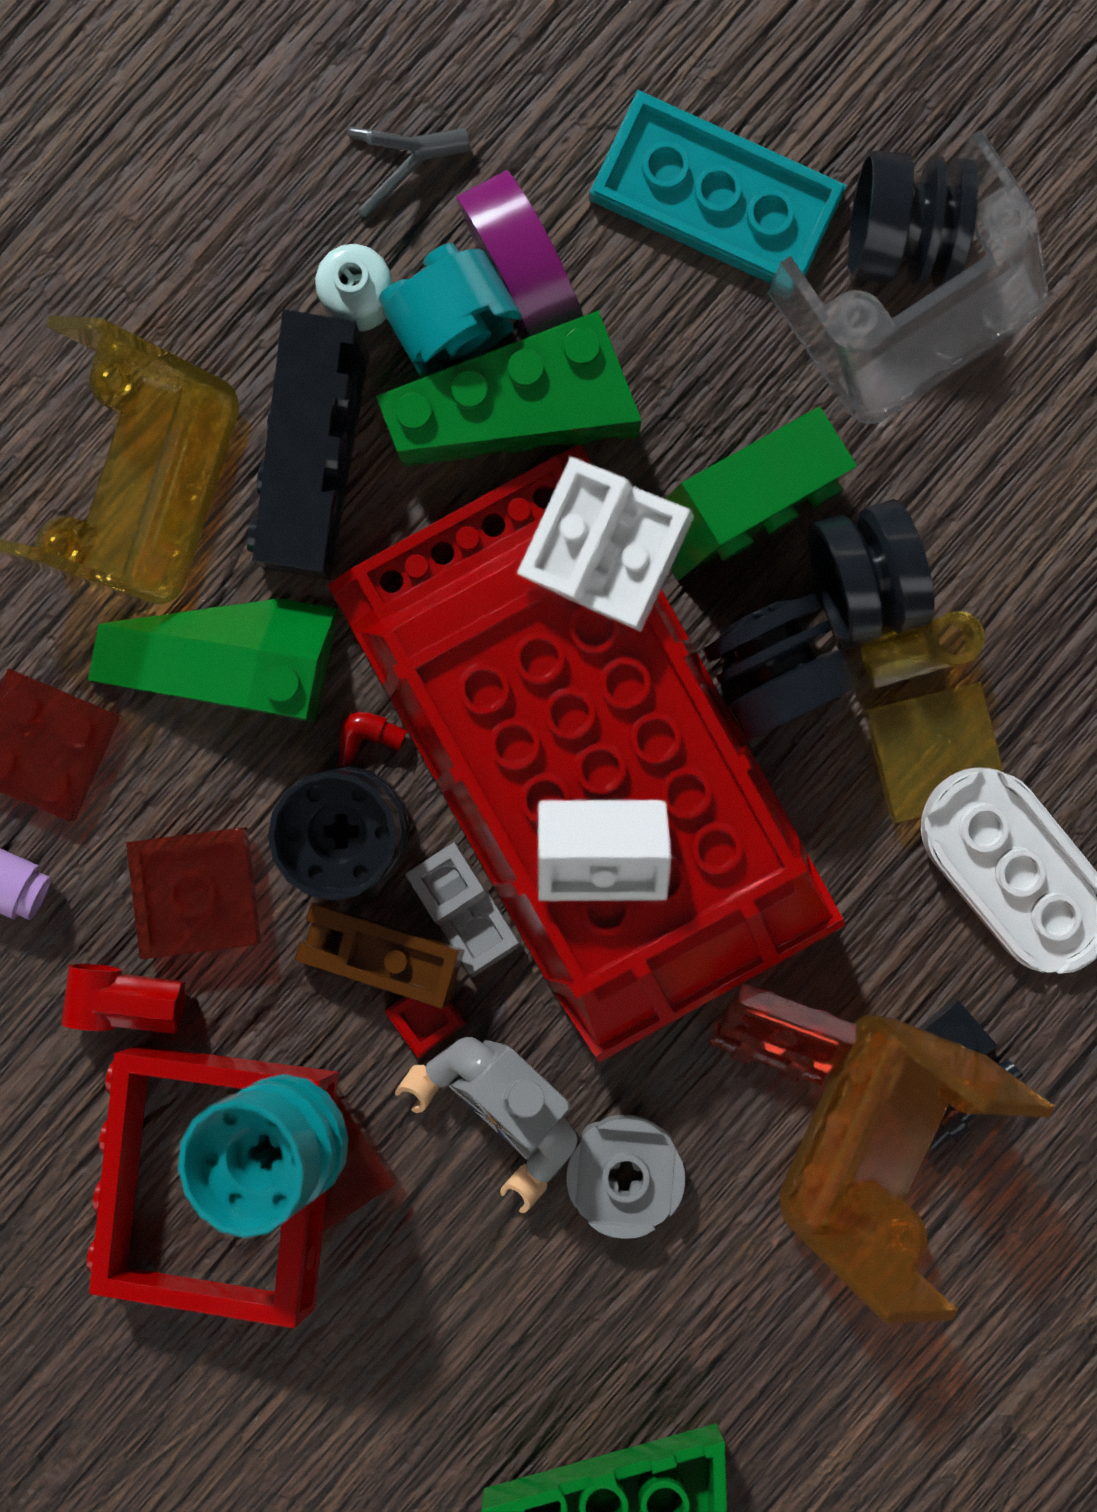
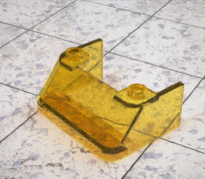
[0,316,239,604]

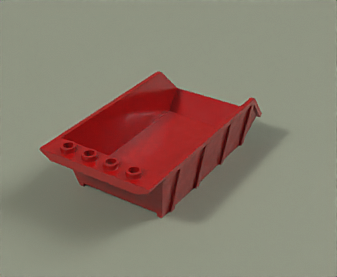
[327,445,846,1062]

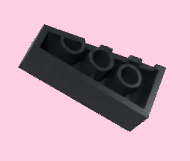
[247,309,369,580]

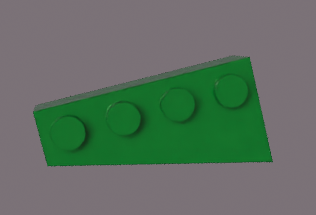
[376,310,642,467]
[481,1423,727,1512]

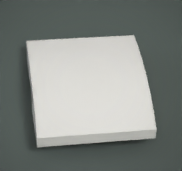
[517,457,694,632]

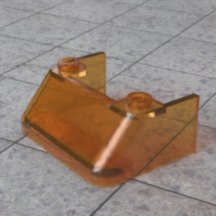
[780,1015,1055,1324]

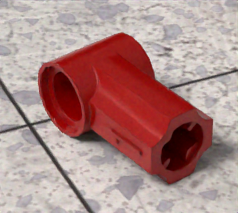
[61,964,187,1034]

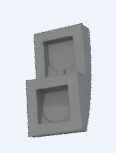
[405,842,522,977]

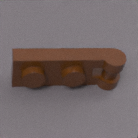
[294,902,465,1008]

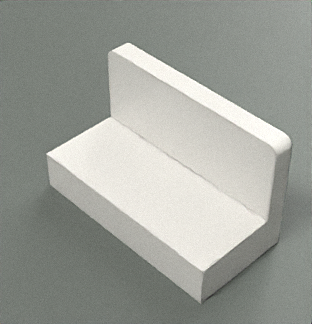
[539,800,671,900]

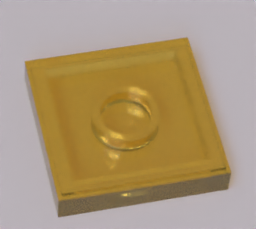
[864,682,1004,823]

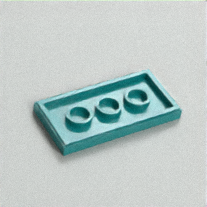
[589,90,847,295]

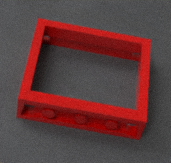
[86,1045,339,1328]

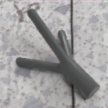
[347,127,469,218]

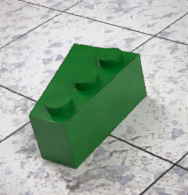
[665,406,857,582]

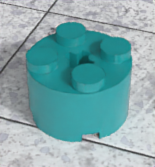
[379,243,522,378]

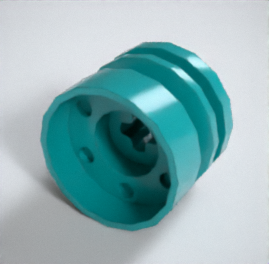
[178,1074,348,1237]

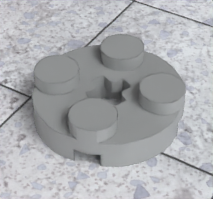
[566,1115,685,1239]

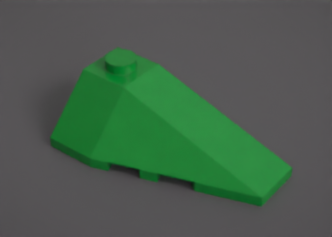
[88,598,338,723]

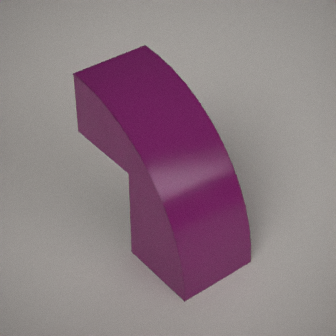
[456,170,584,337]

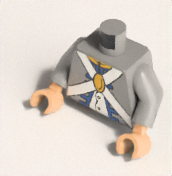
[395,1037,577,1213]

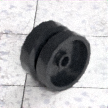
[808,499,935,649]

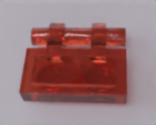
[710,983,857,1085]

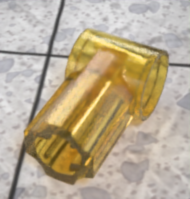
[860,611,985,689]

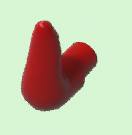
[337,711,407,768]

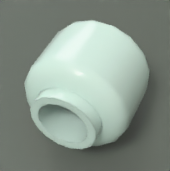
[315,244,394,331]

